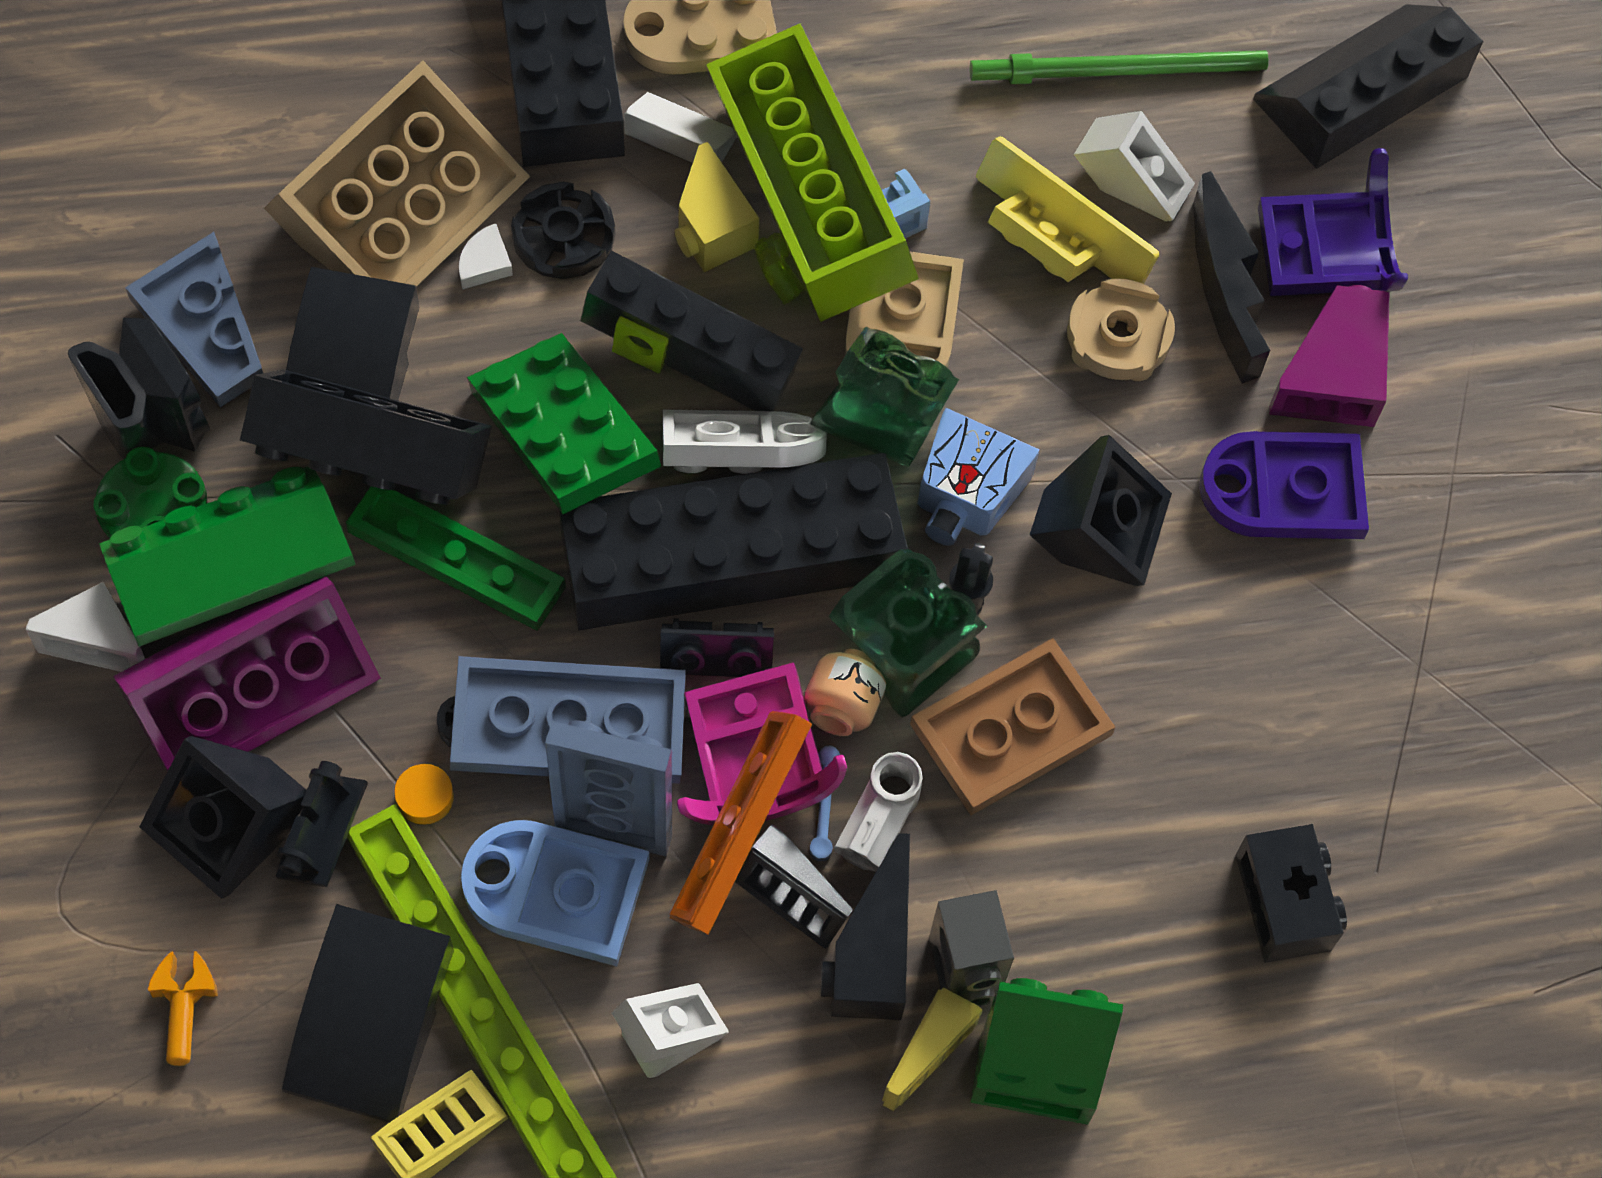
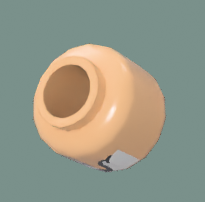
[804,649,886,736]

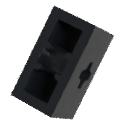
[1235,824,1347,963]

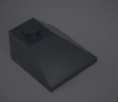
[1030,435,1172,586]
[139,736,306,899]

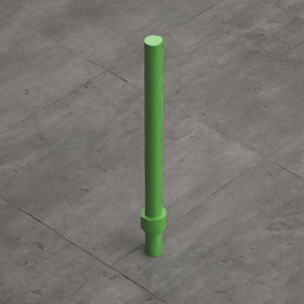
[969,50,1269,84]

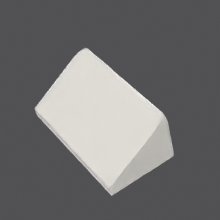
[624,92,737,163]

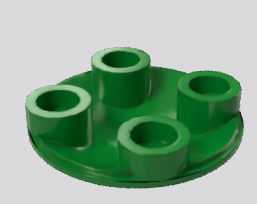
[94,447,207,538]

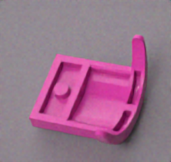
[677,662,847,826]

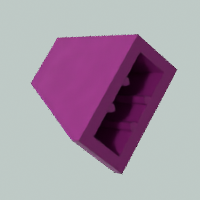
[1269,285,1390,427]

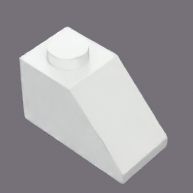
[1074,111,1195,221]

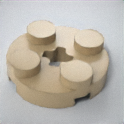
[1067,279,1175,381]

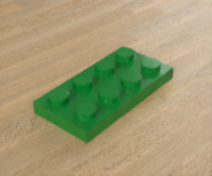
[467,333,661,514]

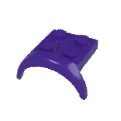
[1258,148,1408,296]

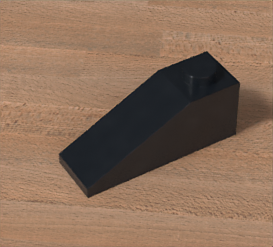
[821,833,910,1020]

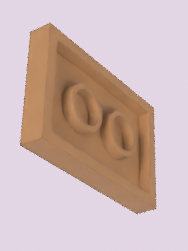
[910,638,1115,816]

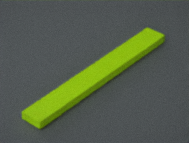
[346,803,617,1178]

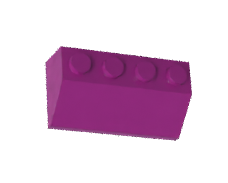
[113,576,381,772]

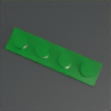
[346,486,566,631]

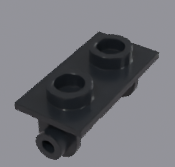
[660,618,774,677]
[276,761,368,887]

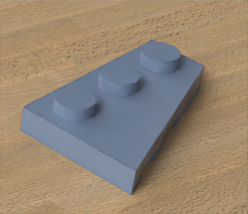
[125,232,263,407]

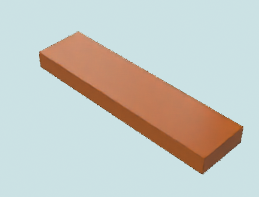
[669,711,812,935]

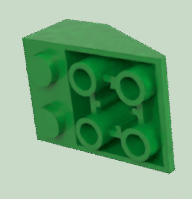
[970,978,1123,1125]

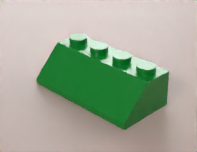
[99,466,356,647]

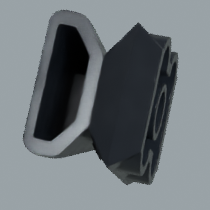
[68,318,210,459]

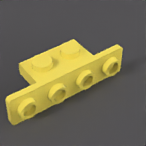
[976,136,1159,284]

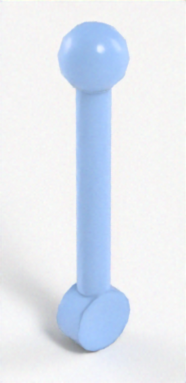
[809,745,840,861]

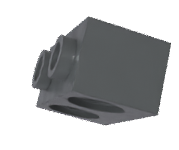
[928,890,1014,1007]

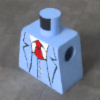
[917,408,1040,546]

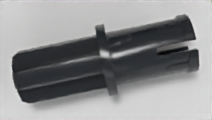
[949,543,993,619]

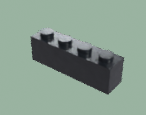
[580,250,803,411]

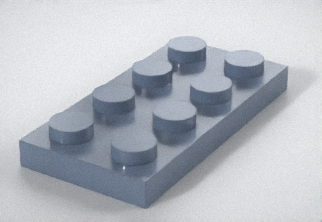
[450,656,686,784]
[545,720,672,856]

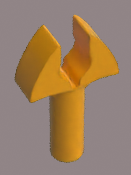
[148,951,218,1066]

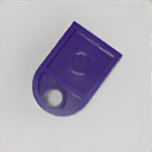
[1199,431,1369,539]

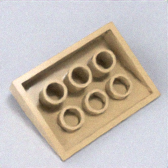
[264,61,530,287]

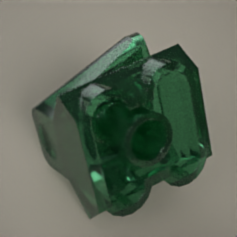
[809,326,960,468]
[828,549,988,717]

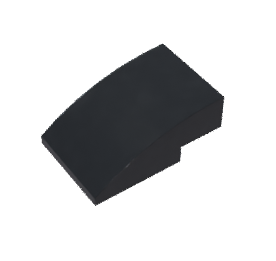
[286,267,420,400]
[282,904,454,1123]

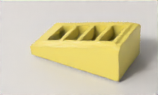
[882,987,983,1111]
[370,1069,508,1178]

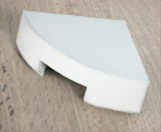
[459,224,513,289]

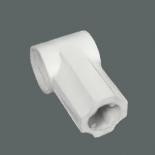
[834,752,923,872]

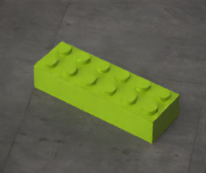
[706,23,919,322]

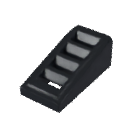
[735,824,853,949]

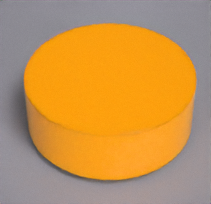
[394,764,454,825]

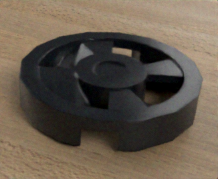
[511,181,616,279]

